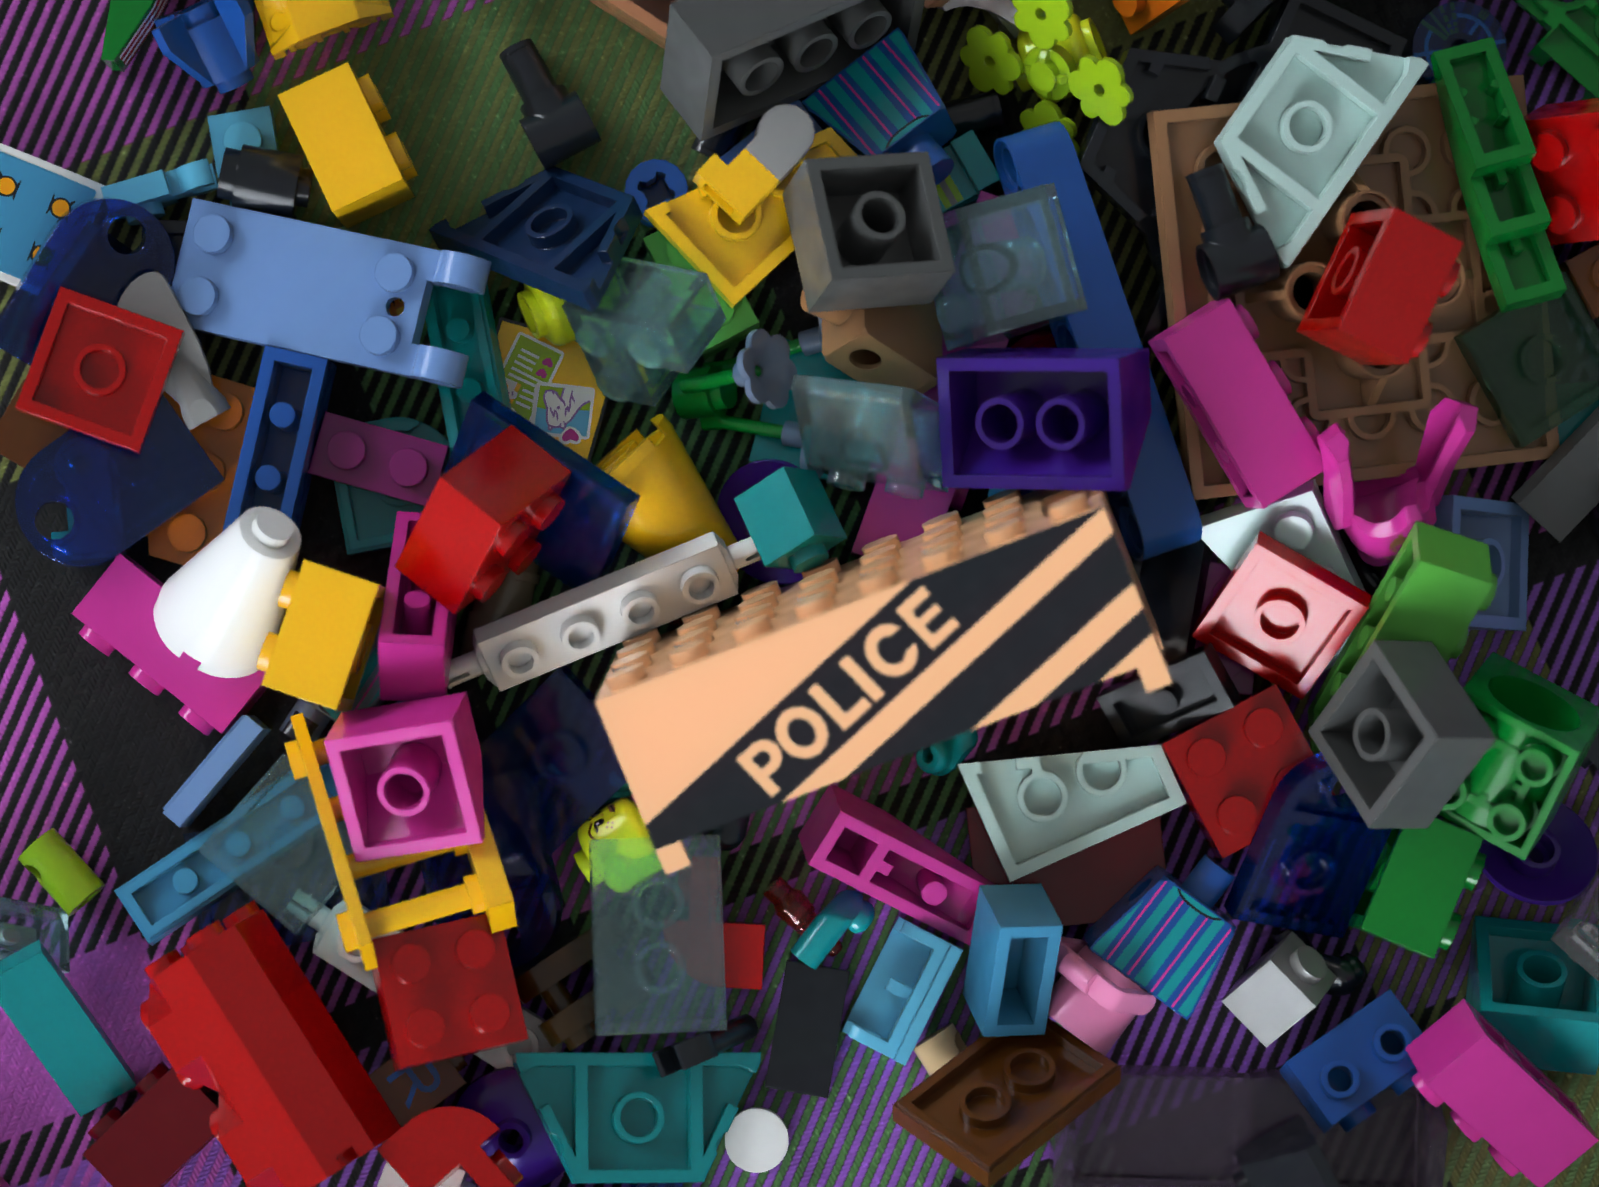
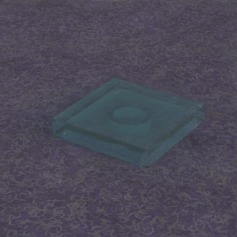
[198,753,353,936]

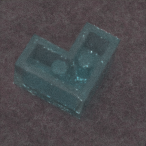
[562,257,726,407]

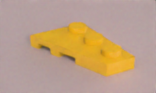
[643,127,857,308]

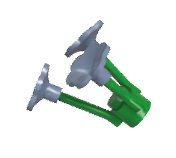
[672,317,845,478]

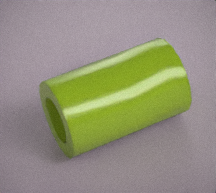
[18,828,105,917]

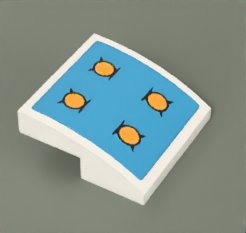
[0,143,105,296]

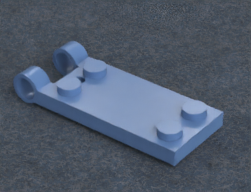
[171,198,492,389]

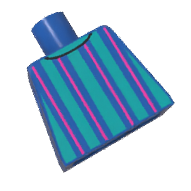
[802,27,957,185]
[1084,854,1236,1020]

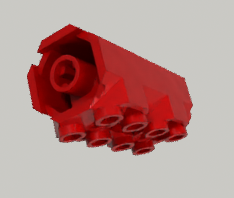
[140,900,401,1187]

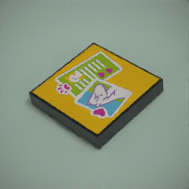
[496,317,623,475]

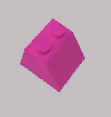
[324,692,485,862]

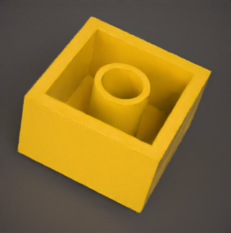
[278,62,418,229]
[257,559,386,712]

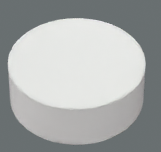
[725,1107,789,1173]

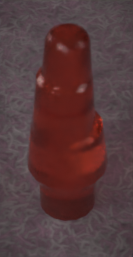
[762,876,843,957]

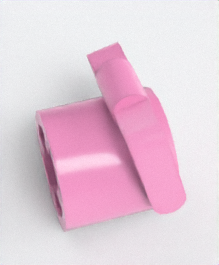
[1048,937,1156,1056]

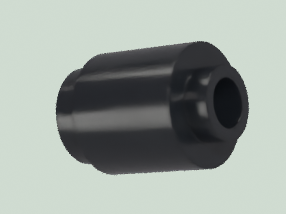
[217,144,314,218]

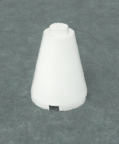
[153,506,301,678]

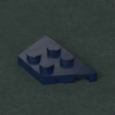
[429,166,643,312]

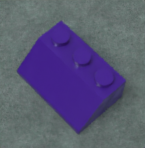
[936,348,1152,491]

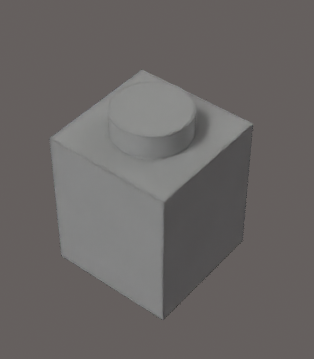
[1221,931,1337,1048]

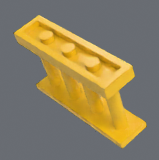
[284,694,517,971]

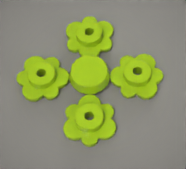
[960,0,1134,156]

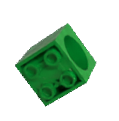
[1438,652,1599,861]

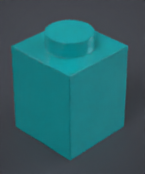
[734,466,847,573]

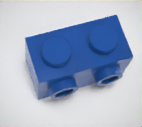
[1279,989,1422,1134]

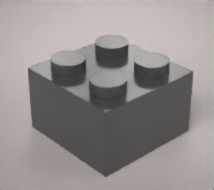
[782,151,956,313]
[1308,640,1496,829]

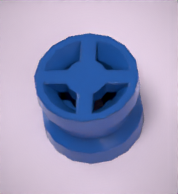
[625,159,689,228]

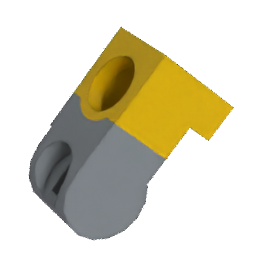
[693,104,815,226]

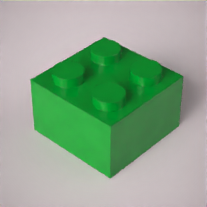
[1344,818,1486,959]

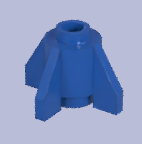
[151,0,260,94]

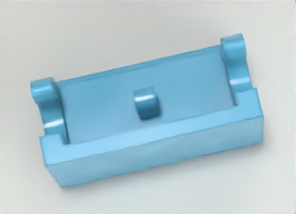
[841,916,963,1066]

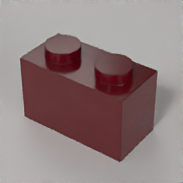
[82,1061,219,1187]

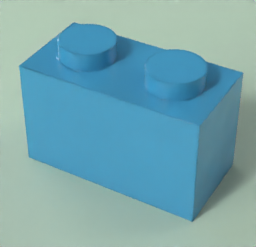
[962,884,1063,1037]

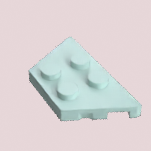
[1213,35,1429,268]

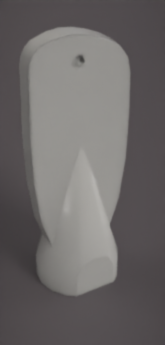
[118,271,231,430]

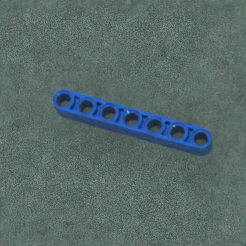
[993,121,1202,561]

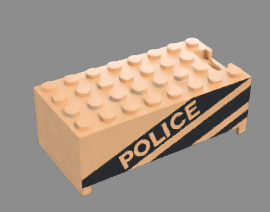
[595,489,1172,875]

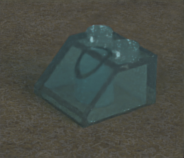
[934,183,1088,351]
[792,374,949,499]

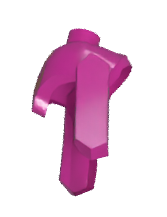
[1317,397,1478,566]

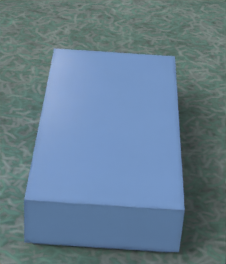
[163,714,271,828]

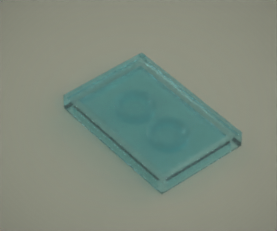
[589,835,727,1036]

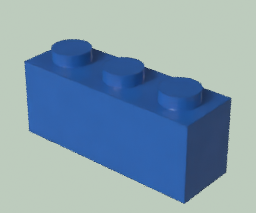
[223,345,337,532]

